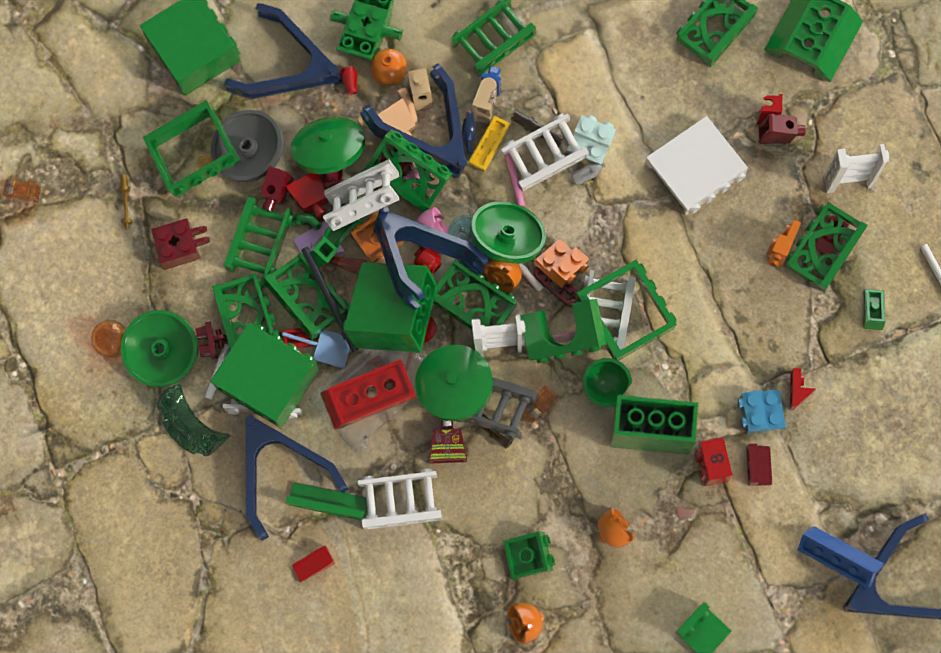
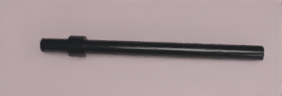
[301,246,359,353]

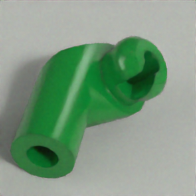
[294,212,322,231]

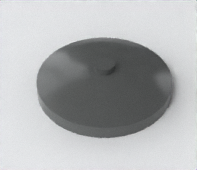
[211,110,284,182]

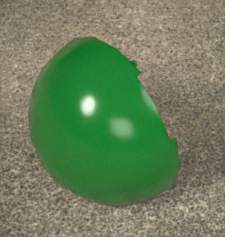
[583,358,632,408]

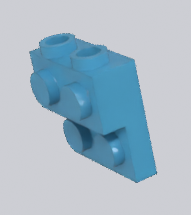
[738,389,786,434]

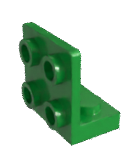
[675,601,732,653]

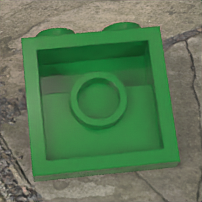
[503,531,555,580]

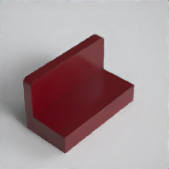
[746,444,772,486]

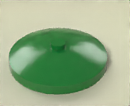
[290,116,365,174]
[470,201,546,264]
[121,310,198,387]
[415,345,493,421]

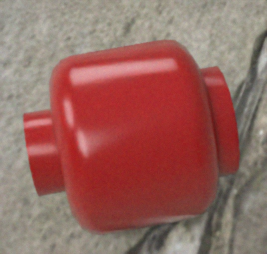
[414,247,442,274]

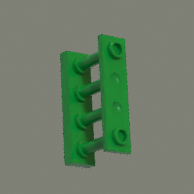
[451,0,536,77]
[223,196,294,279]

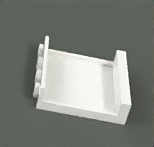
[645,116,748,216]

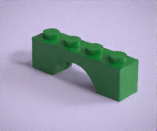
[310,196,365,267]

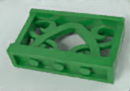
[676,0,758,68]
[364,130,453,212]
[785,202,868,292]
[264,252,348,340]
[433,260,517,331]
[212,273,280,349]

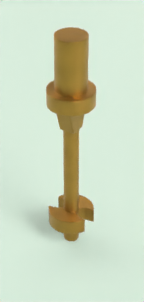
[119,174,133,229]

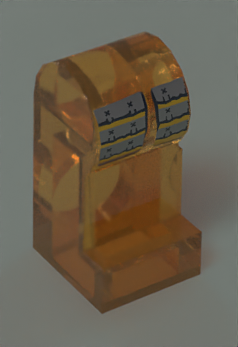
[2,179,41,203]
[523,385,558,423]

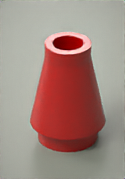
[339,66,358,95]

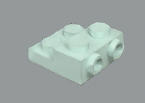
[567,115,616,165]

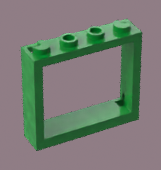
[143,100,240,197]
[575,260,677,361]

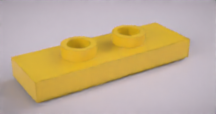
[468,116,511,173]

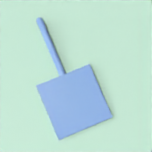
[282,330,350,369]

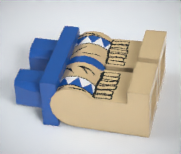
[472,66,501,124]

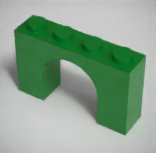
[520,299,607,363]

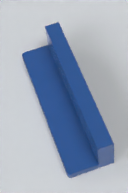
[798,526,883,589]

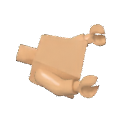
[358,88,417,136]

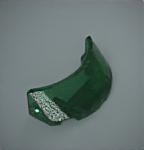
[157,383,231,456]

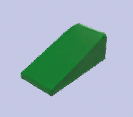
[863,289,886,330]

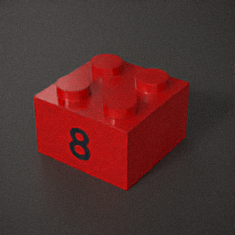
[694,437,733,487]

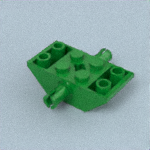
[330,0,403,61]

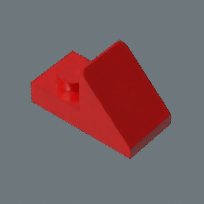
[790,368,816,410]

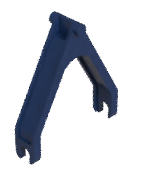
[223,3,341,99]
[360,63,467,178]
[373,207,488,310]
[245,416,349,541]
[843,513,941,620]

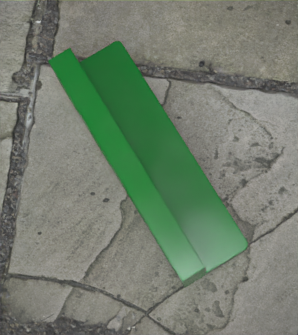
[286,483,367,521]

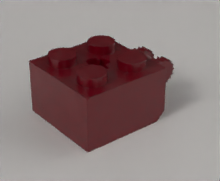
[151,218,210,270]

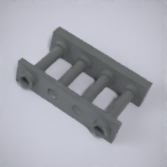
[457,378,539,439]

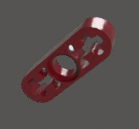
[534,266,578,307]

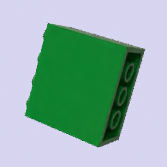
[139,0,240,96]
[343,262,438,353]
[210,322,319,429]
[610,395,699,455]

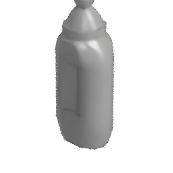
[571,163,606,185]

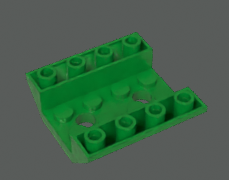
[764,0,863,83]

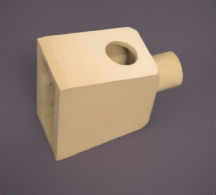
[408,68,433,111]

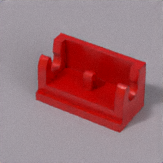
[756,94,783,125]

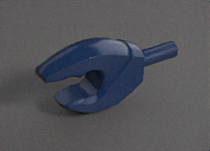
[462,112,475,154]

